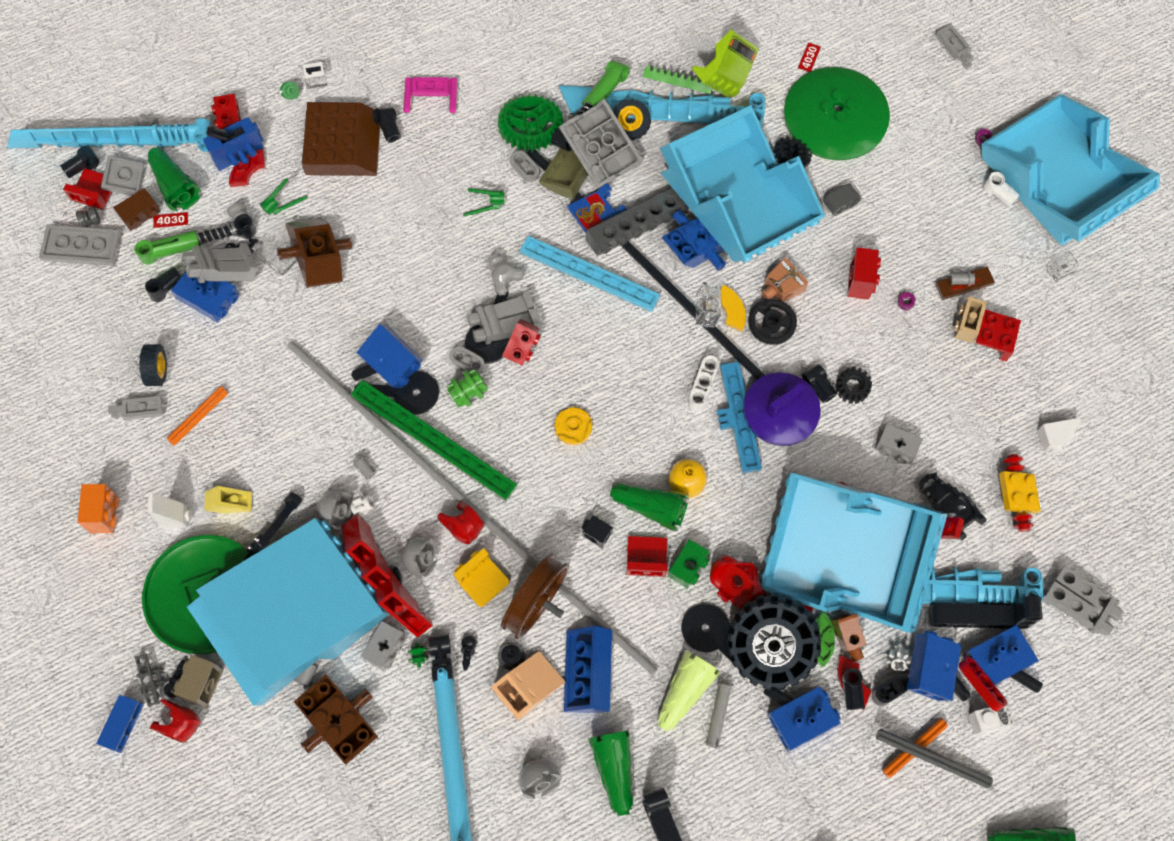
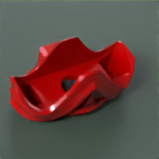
[710,554,766,609]

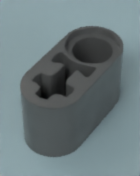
[823,183,862,216]

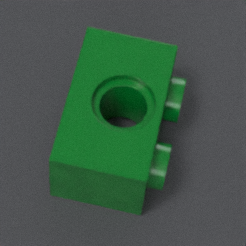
[668,539,710,589]

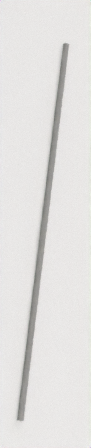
[287,341,658,675]

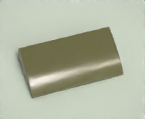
[539,148,588,199]

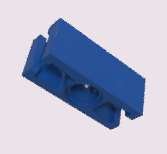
[96,694,144,753]

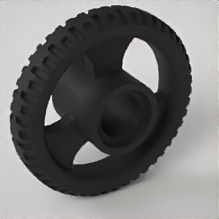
[748,299,797,345]

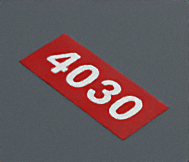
[798,42,821,72]
[153,212,188,228]

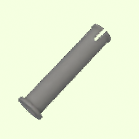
[706,684,733,749]

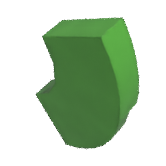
[815,611,835,668]

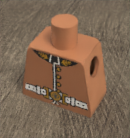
[761,258,809,302]

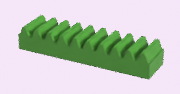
[643,65,713,94]

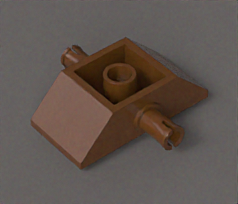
[277,218,352,288]
[294,674,378,765]

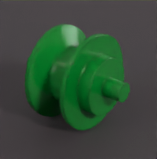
[280,81,300,100]
[407,643,429,668]

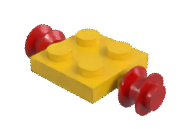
[999,454,1041,532]

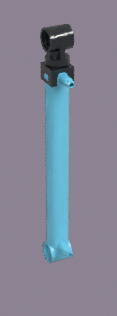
[428,634,472,841]

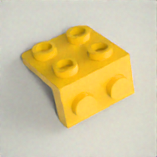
[453,548,509,608]

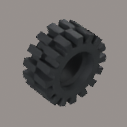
[836,367,872,404]

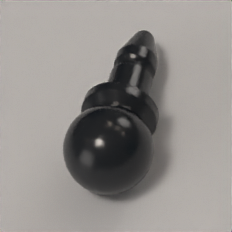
[461,635,477,671]
[164,660,185,698]

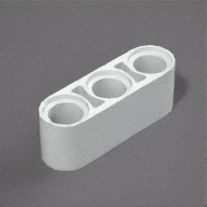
[688,355,719,411]

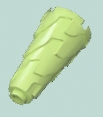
[657,650,720,732]

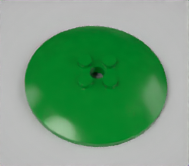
[784,67,890,160]
[142,535,248,655]

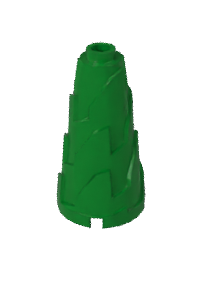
[147,148,201,211]
[610,483,689,532]
[588,730,634,816]
[988,827,1076,841]

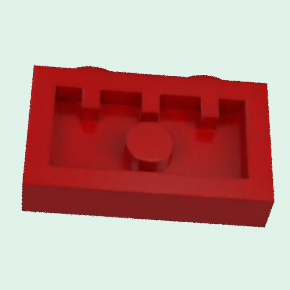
[63,169,112,210]
[976,310,1021,362]
[626,536,667,577]

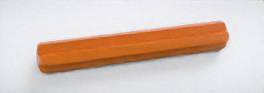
[166,386,228,445]
[882,718,948,778]

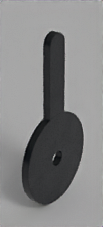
[465,291,510,364]
[354,371,439,415]
[681,604,731,661]

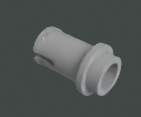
[950,272,975,286]
[353,455,376,480]

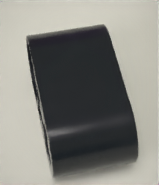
[872,674,909,706]

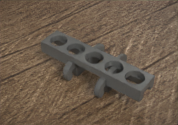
[135,653,167,708]

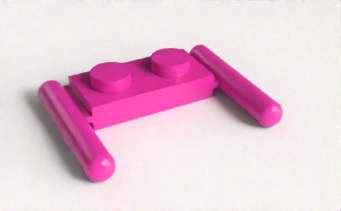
[403,77,457,114]

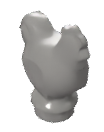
[488,253,525,296]

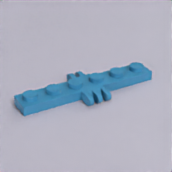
[716,362,762,473]

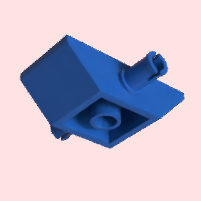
[662,210,727,271]

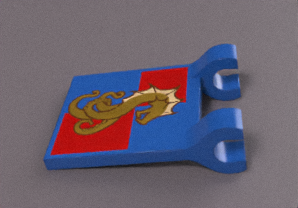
[567,184,628,234]

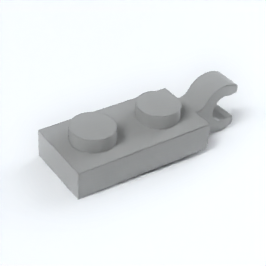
[936,24,975,69]
[108,396,163,420]

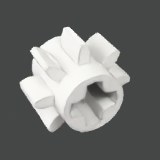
[351,493,375,518]
[886,646,912,673]

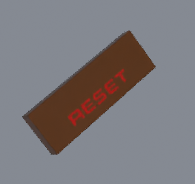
[935,266,995,301]

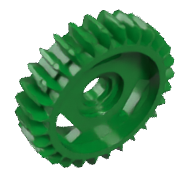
[498,94,563,152]

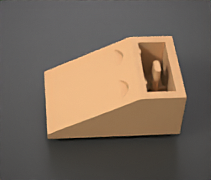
[491,651,565,722]

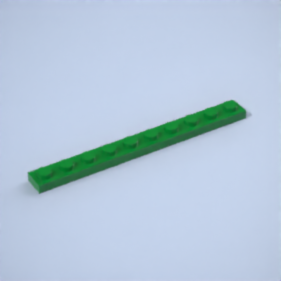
[350,380,518,502]

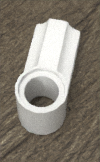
[983,172,1020,207]

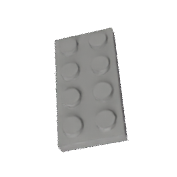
[39,225,121,266]

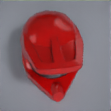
[437,501,484,544]
[149,698,202,743]

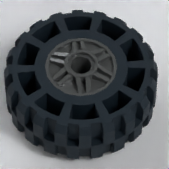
[728,593,821,690]

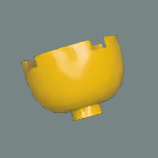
[668,459,707,498]

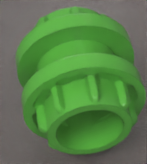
[447,369,488,407]

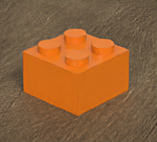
[77,484,120,533]

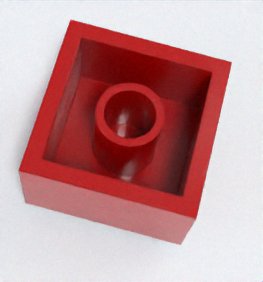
[847,247,881,300]

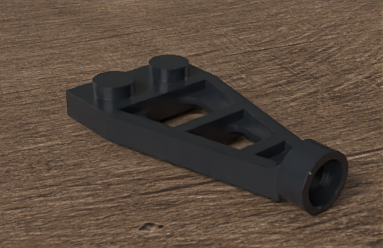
[244,492,302,560]

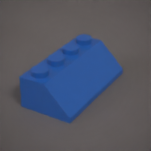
[564,626,612,713]

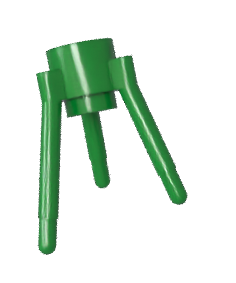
[259,178,307,216]
[463,188,504,217]

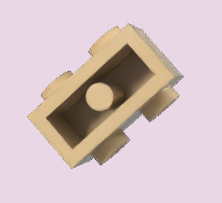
[954,297,987,343]

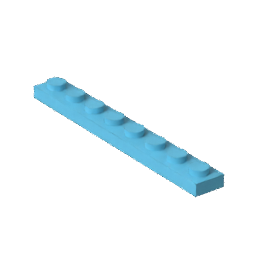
[520,236,660,312]

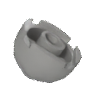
[317,490,353,530]
[401,536,439,577]
[519,758,562,799]

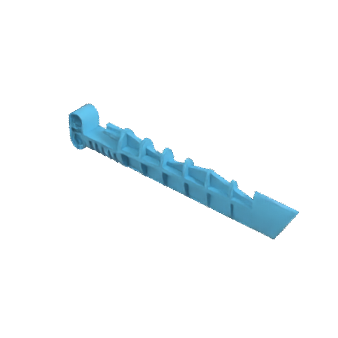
[559,85,765,128]
[7,118,213,152]
[923,566,1043,605]

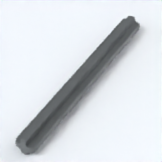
[876,729,993,788]

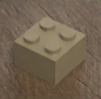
[174,655,224,709]

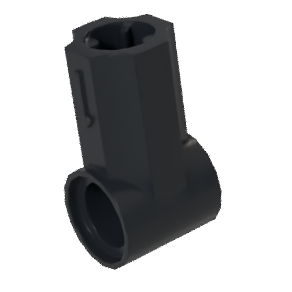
[373,107,401,143]
[60,146,99,178]
[145,267,182,302]
[801,364,837,403]
[841,668,865,710]

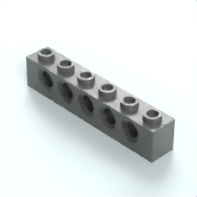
[585,188,689,256]

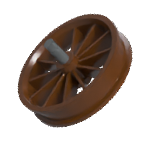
[500,553,570,640]

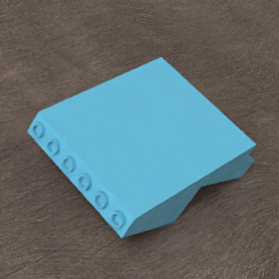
[982,94,1160,246]
[660,105,825,263]
[760,473,947,633]
[187,518,389,706]

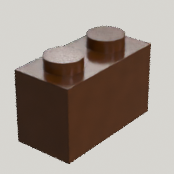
[113,188,161,231]

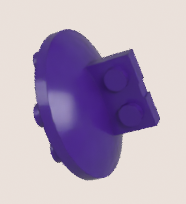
[743,372,821,446]

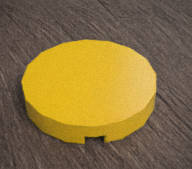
[554,407,593,445]

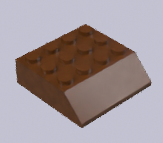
[302,102,380,176]

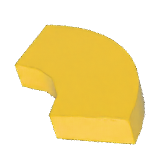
[715,285,746,332]

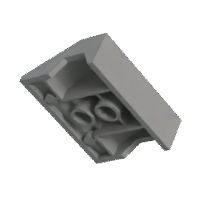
[558,99,643,189]

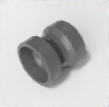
[76,206,101,228]

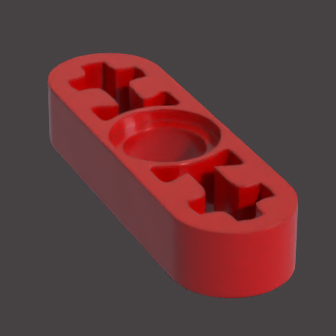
[959,656,1007,712]

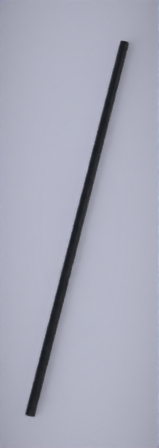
[527,149,765,380]

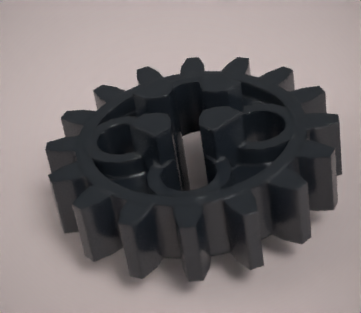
[773,136,812,169]

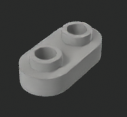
[510,151,539,182]
[450,346,485,374]

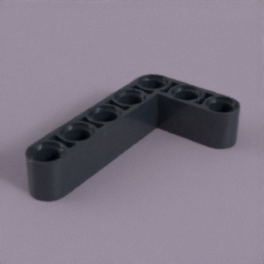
[930,596,1043,629]
[642,787,682,841]

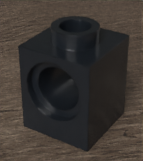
[581,515,613,548]

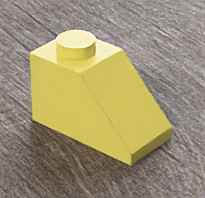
[204,486,252,514]

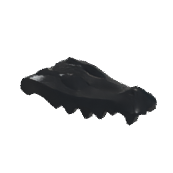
[919,472,987,541]

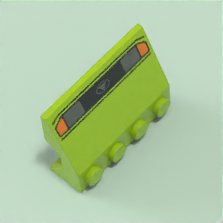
[692,29,759,98]

